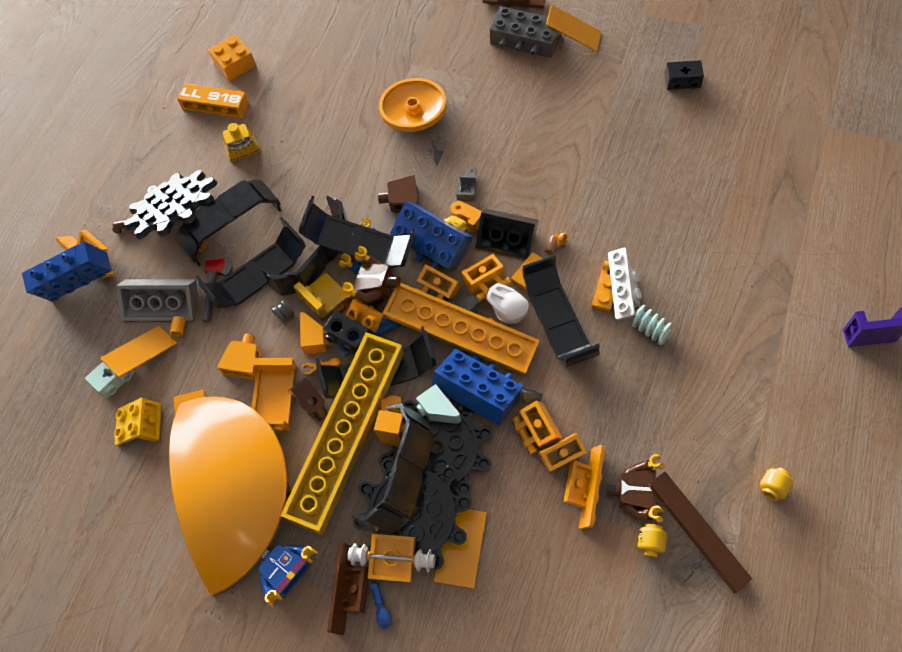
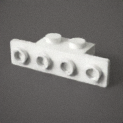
[608,248,641,320]

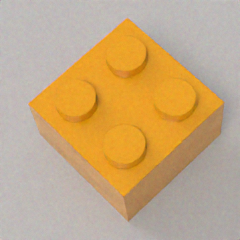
[208,34,256,82]

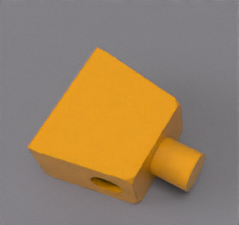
[217,334,261,380]

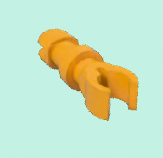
[302,358,341,376]

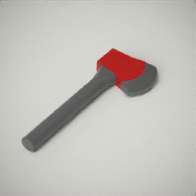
[202,257,233,323]

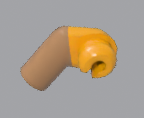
[544,233,569,255]

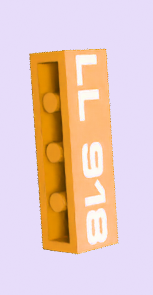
[177,84,249,118]

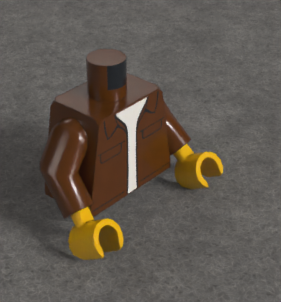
[341,246,401,304]
[606,454,665,522]

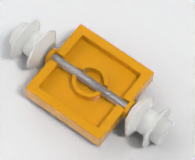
[348,534,435,582]

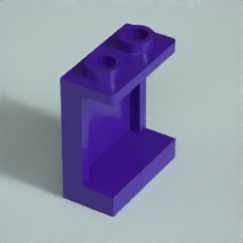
[843,307,902,347]

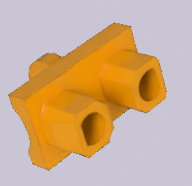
[346,299,384,332]

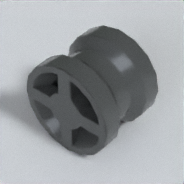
[271,299,294,323]

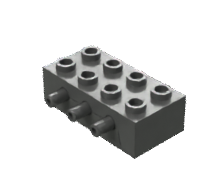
[490,6,561,58]

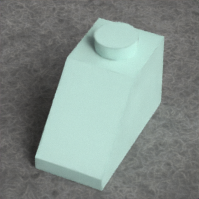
[416,384,461,424]

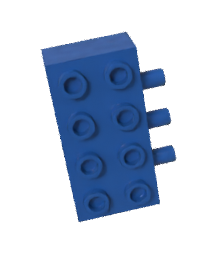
[390,201,473,270]
[22,241,112,301]
[432,349,523,426]

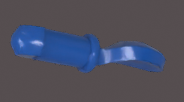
[370,581,391,628]

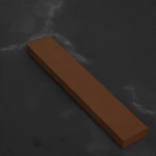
[648,471,752,593]

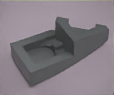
[456,168,477,200]
[448,295,486,313]

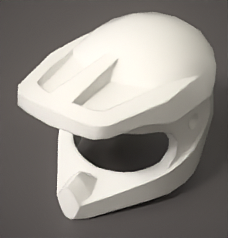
[486,283,529,325]

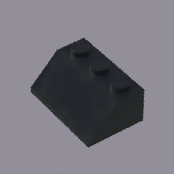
[475,209,539,259]

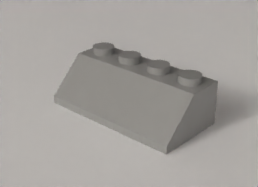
[116,279,198,321]

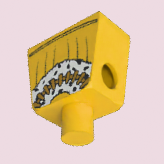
[222,123,260,162]

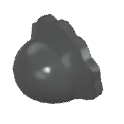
[521,389,543,405]

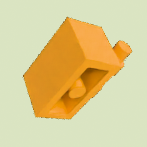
[462,254,512,302]
[415,264,462,300]
[512,400,563,455]

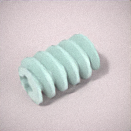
[630,305,674,346]

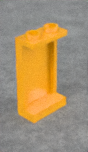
[251,358,297,433]

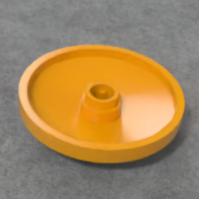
[379,78,447,132]

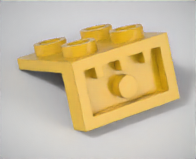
[294,273,346,320]
[114,398,161,446]

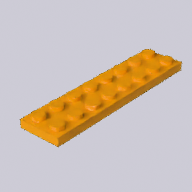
[382,283,540,376]

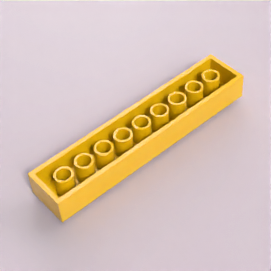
[280,332,404,536]

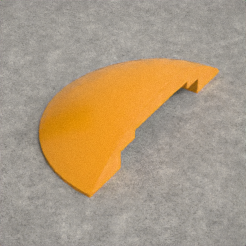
[170,397,287,596]

